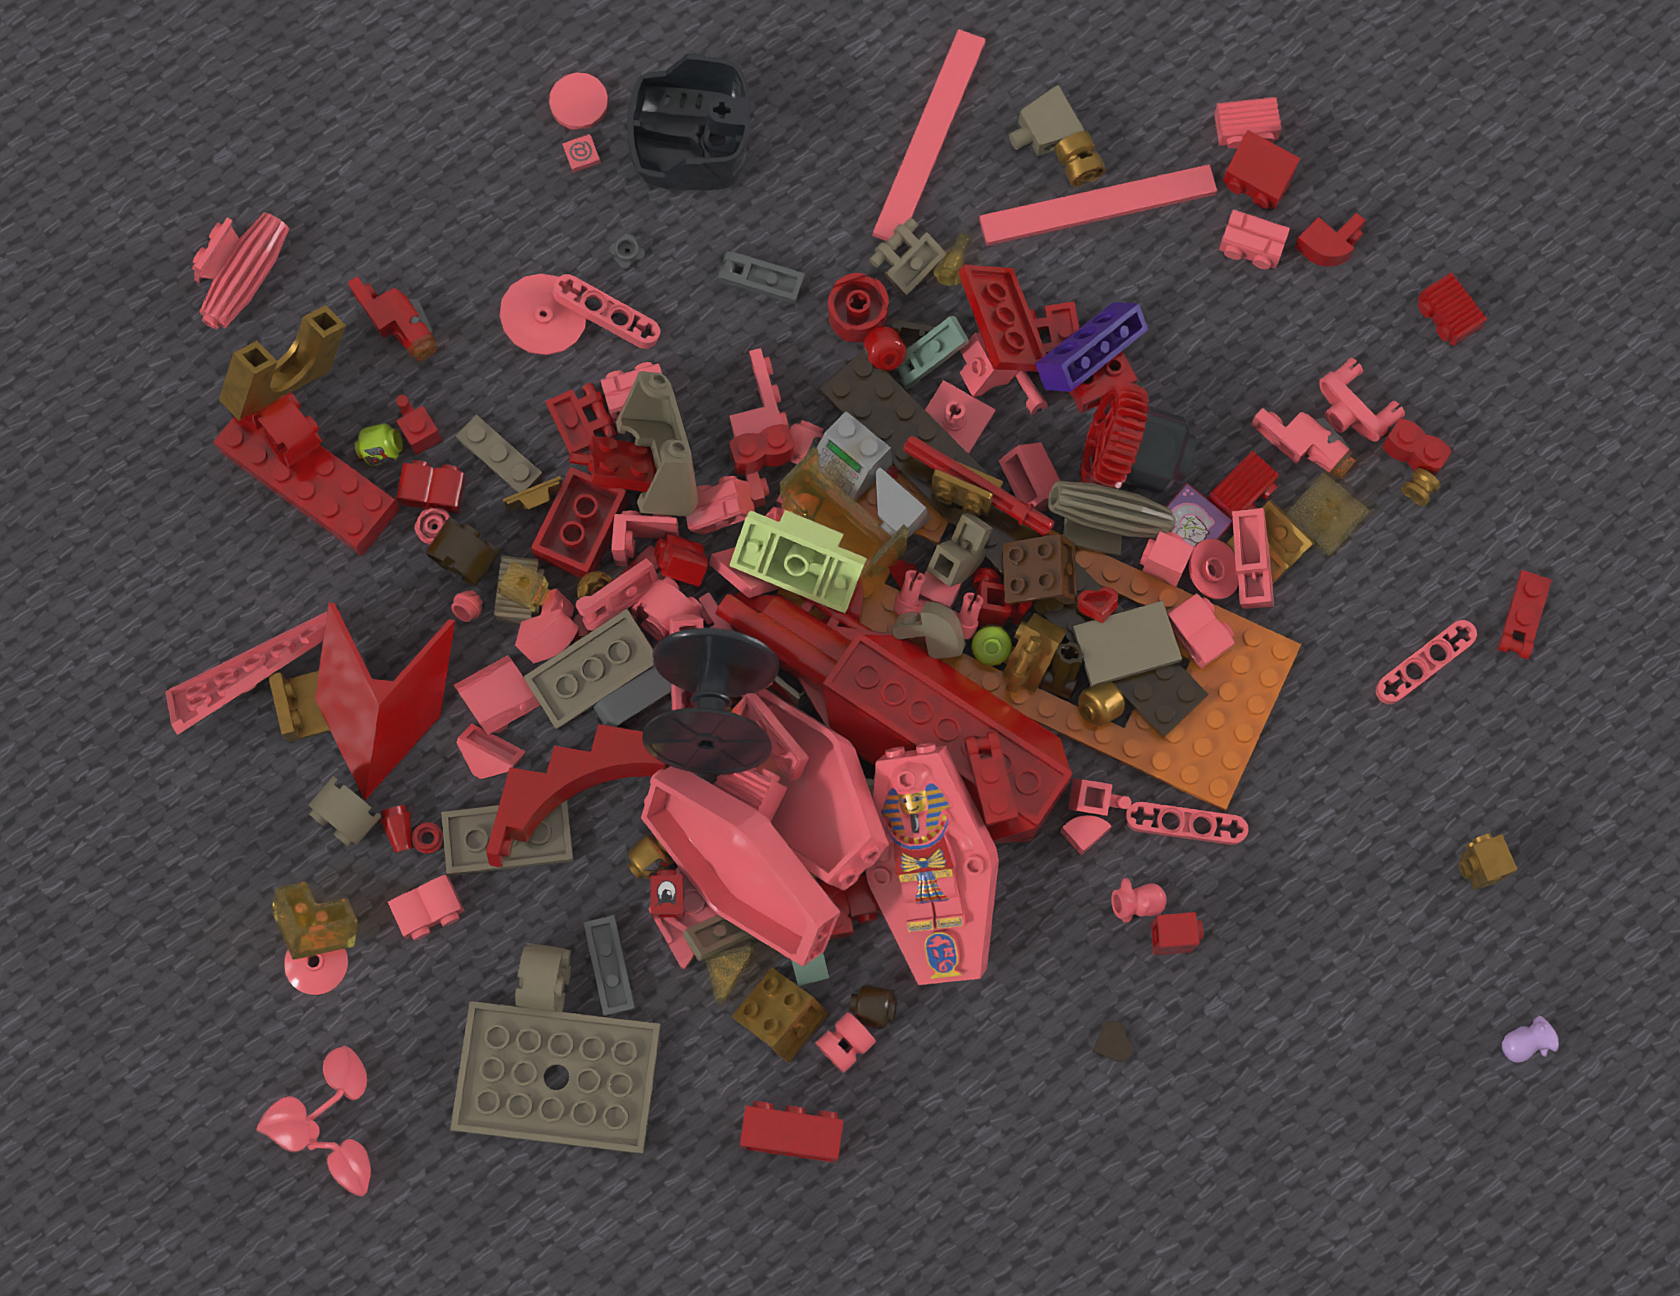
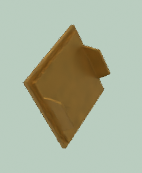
[502,476,562,511]

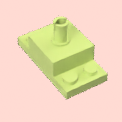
[729,510,867,614]

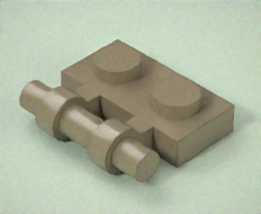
[869,218,947,296]

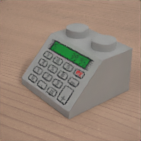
[807,411,893,505]

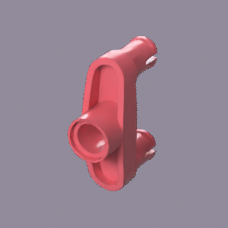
[1319,358,1405,441]
[893,570,984,644]

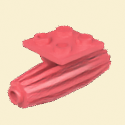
[192,212,289,330]

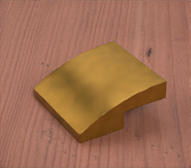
[1226,500,1315,583]

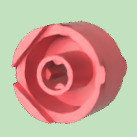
[631,577,703,641]

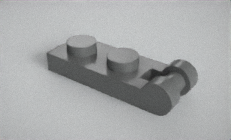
[716,251,805,305]

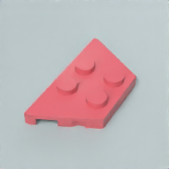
[649,866,718,970]

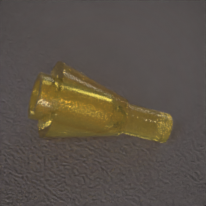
[933,233,969,286]

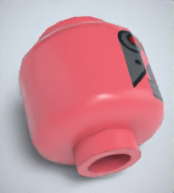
[790,420,824,467]

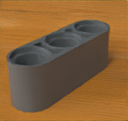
[593,666,672,728]

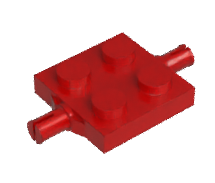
[569,436,657,492]

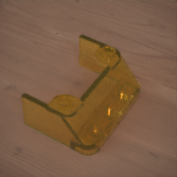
[780,447,908,578]

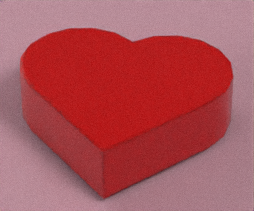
[1077,587,1118,623]

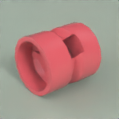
[815,1012,876,1074]

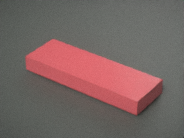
[738,693,809,782]

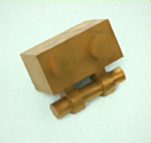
[1002,613,1068,693]

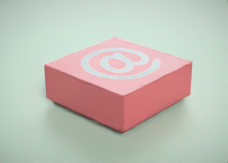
[562,134,601,173]

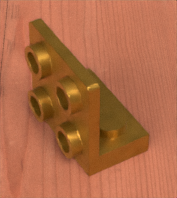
[931,461,1003,517]
[268,671,330,742]
[732,968,829,1063]

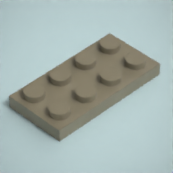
[524,609,654,730]
[441,800,574,876]

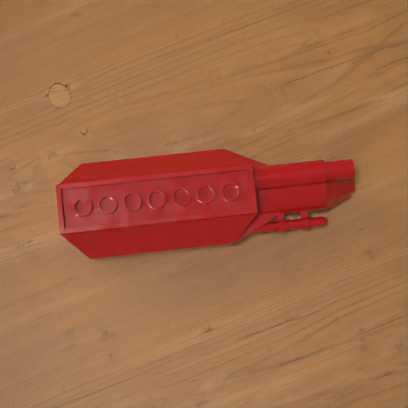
[715,592,1073,844]

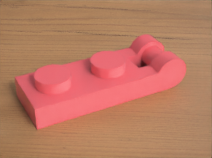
[576,558,659,631]

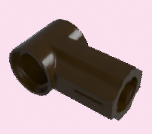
[1041,641,1084,700]

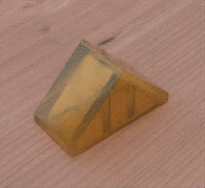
[705,945,755,1007]

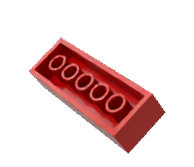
[213,408,400,556]

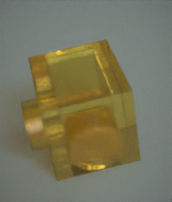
[497,561,550,612]

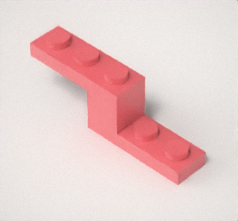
[729,348,789,508]

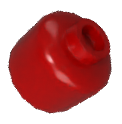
[863,326,906,372]

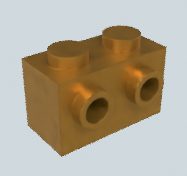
[1458,833,1518,890]

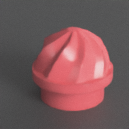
[451,590,483,622]

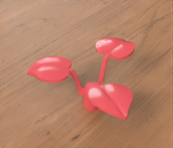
[256,1045,371,1197]

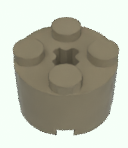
[308,776,382,846]
[515,943,572,1012]

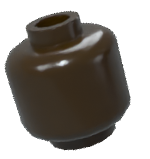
[849,984,898,1029]

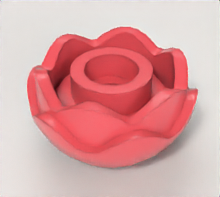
[415,508,451,545]

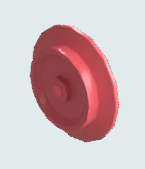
[499,274,586,355]

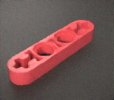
[553,274,660,349]
[1376,620,1477,704]
[1125,802,1248,845]

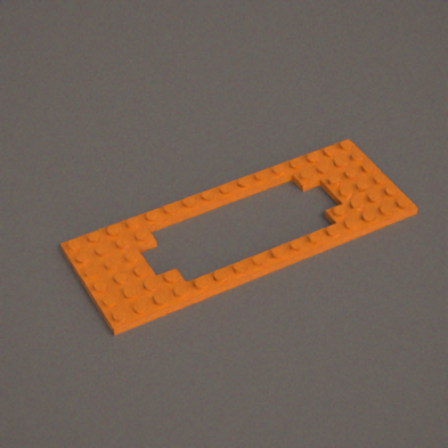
[776,466,1301,811]

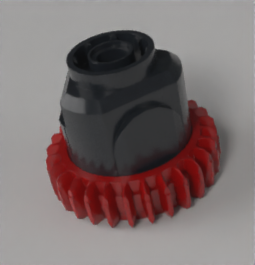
[1080,380,1196,494]

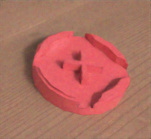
[549,72,608,130]

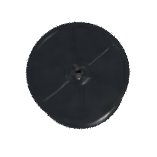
[642,628,779,775]

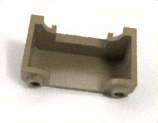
[616,371,699,516]

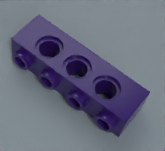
[1035,302,1148,392]

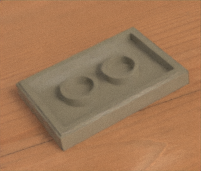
[1072,601,1182,687]

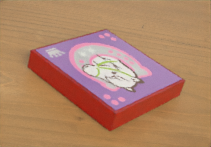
[1166,483,1233,563]

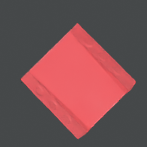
[454,655,541,735]

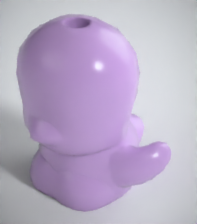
[1502,1016,1559,1063]

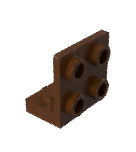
[1003,534,1078,604]

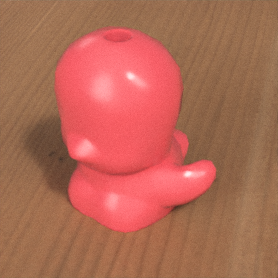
[1111,878,1167,923]

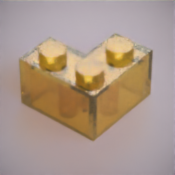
[272,881,358,960]

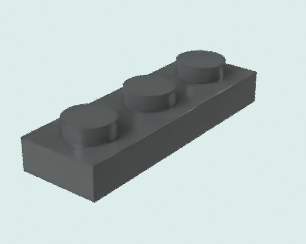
[583,915,636,1017]

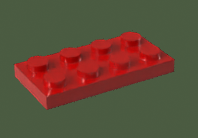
[958,265,1046,372]

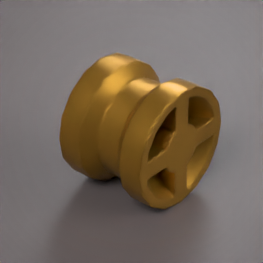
[1401,468,1441,507]

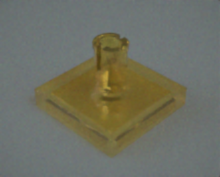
[1286,472,1370,557]

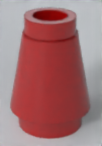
[379,805,413,853]

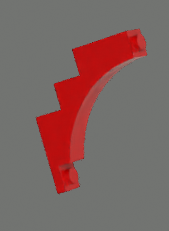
[486,724,670,868]

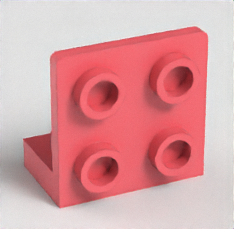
[611,511,680,566]

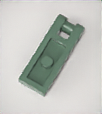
[894,316,970,390]

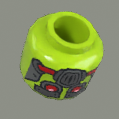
[355,423,403,466]
[971,623,1012,666]

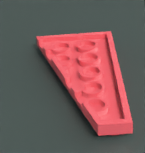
[165,611,327,735]

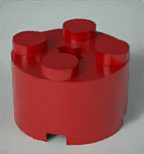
[828,273,889,343]
[252,392,322,467]

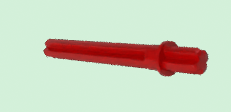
[903,436,1054,536]

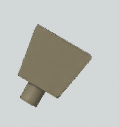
[1009,85,1085,156]

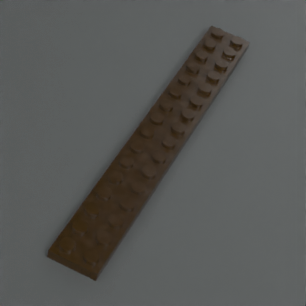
[820,350,1208,738]

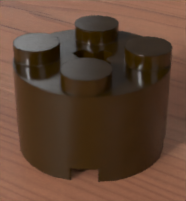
[425,517,500,587]

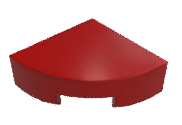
[888,560,920,590]

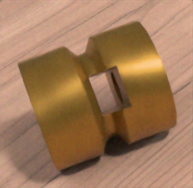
[1054,131,1106,188]

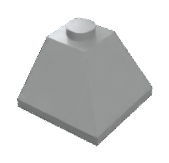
[876,468,931,541]

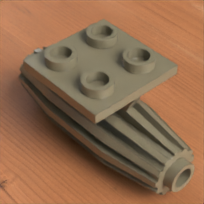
[1048,481,1176,557]

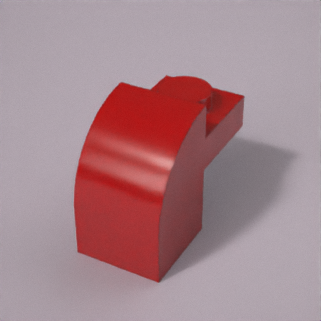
[1295,213,1365,267]

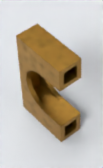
[219,305,346,421]

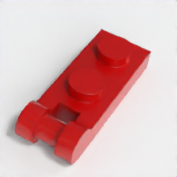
[1497,570,1552,660]
[964,731,1019,827]

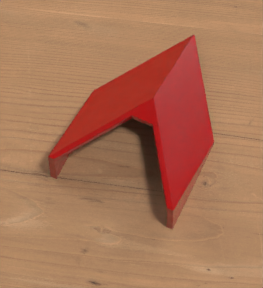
[315,603,455,800]

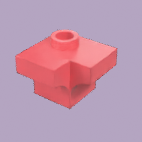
[960,333,1018,397]

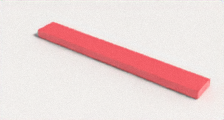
[873,29,986,246]
[979,164,1217,246]

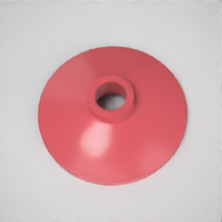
[1189,539,1239,599]
[284,931,348,995]

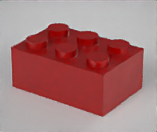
[531,467,629,578]
[740,1101,843,1163]

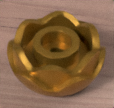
[577,571,613,599]

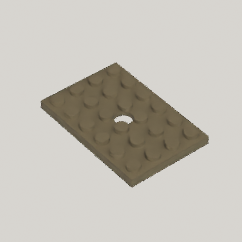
[450,1001,661,1154]

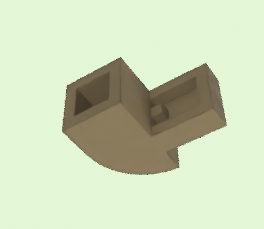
[927,512,993,587]
[892,602,966,659]

